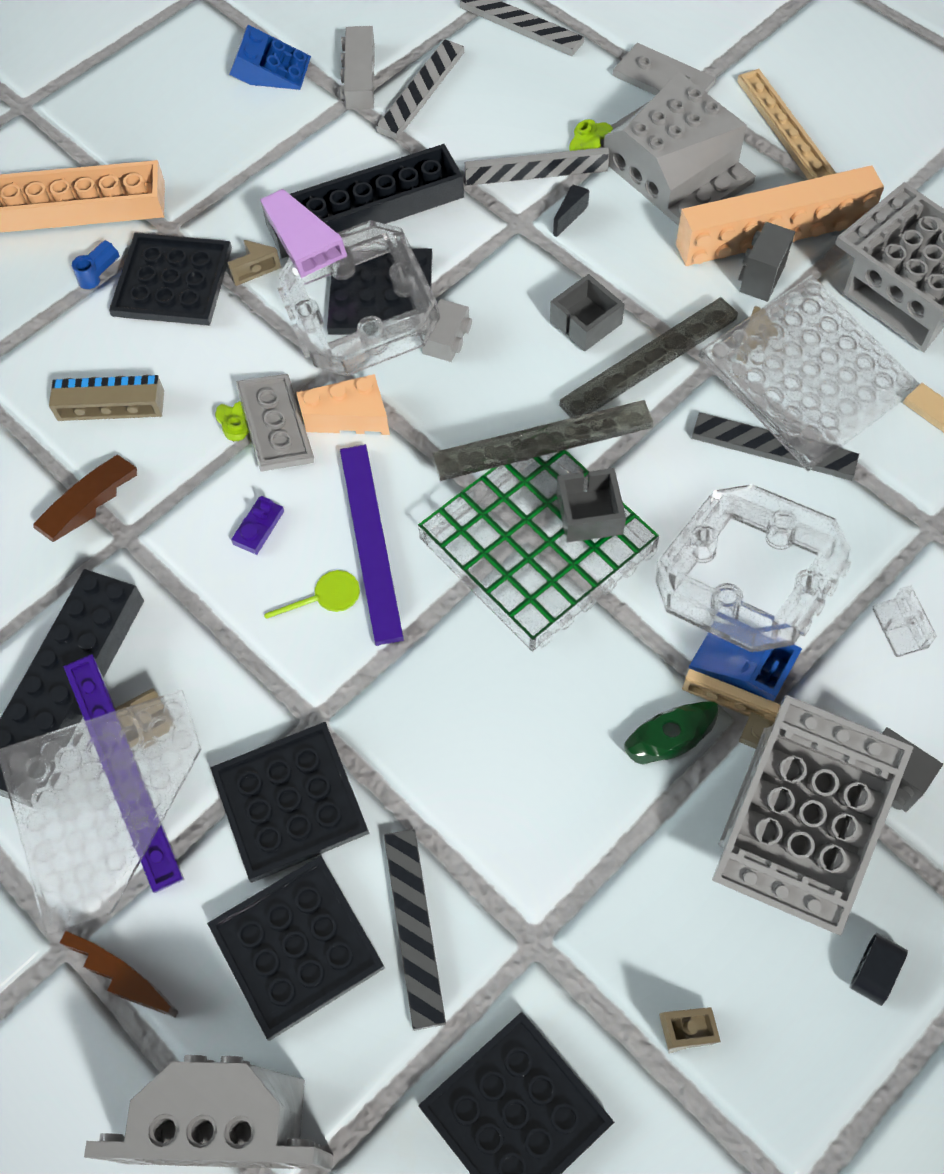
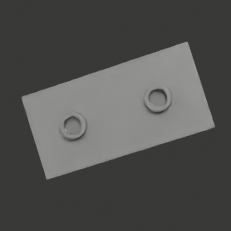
[613,43,716,95]
[236,374,314,472]

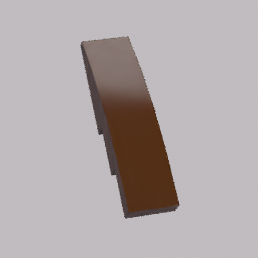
[33,454,137,542]
[60,931,179,1018]

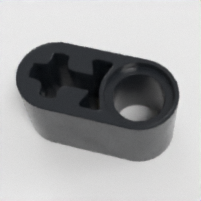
[849,932,908,1006]

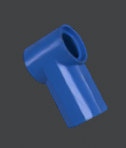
[72,240,120,289]

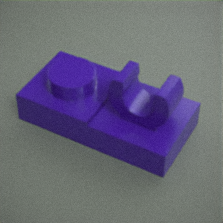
[231,496,284,555]

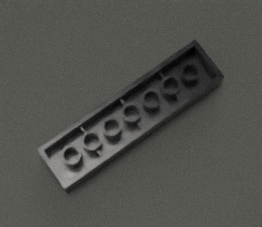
[261,143,464,258]
[0,569,144,808]

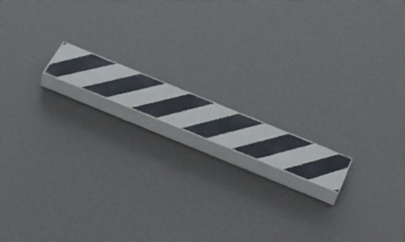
[460,0,584,56]
[376,39,464,140]
[464,147,609,186]

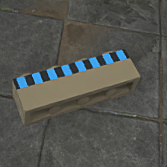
[49,375,164,421]

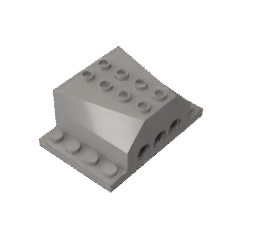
[600,71,756,226]
[835,182,944,352]
[712,695,914,936]
[84,1055,333,1170]

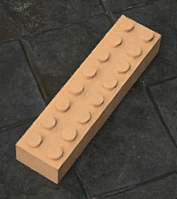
[0,160,165,232]
[676,165,884,266]

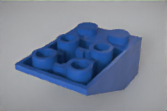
[229,25,311,90]
[688,620,802,702]

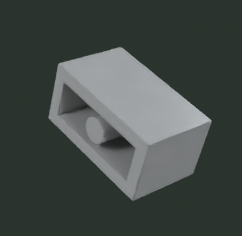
[421,299,472,362]

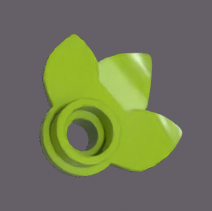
[569,119,613,151]
[215,401,249,441]

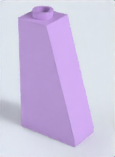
[260,189,347,278]

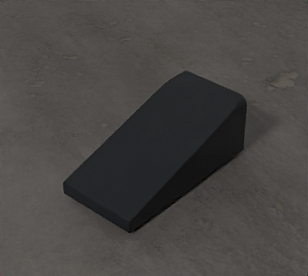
[553,184,590,237]

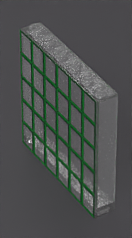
[418,429,659,652]

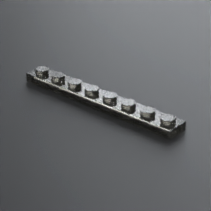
[559,297,738,423]
[432,400,654,481]

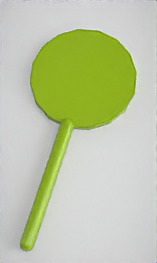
[264,570,360,619]

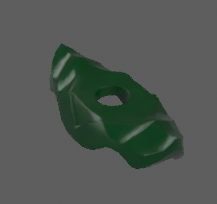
[624,701,718,765]

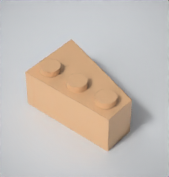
[296,374,390,435]

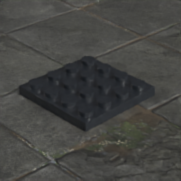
[109,233,232,326]
[327,248,433,335]
[210,722,370,883]
[207,855,385,1041]
[418,1012,615,1174]

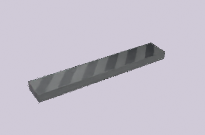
[691,412,860,481]
[384,829,446,1031]

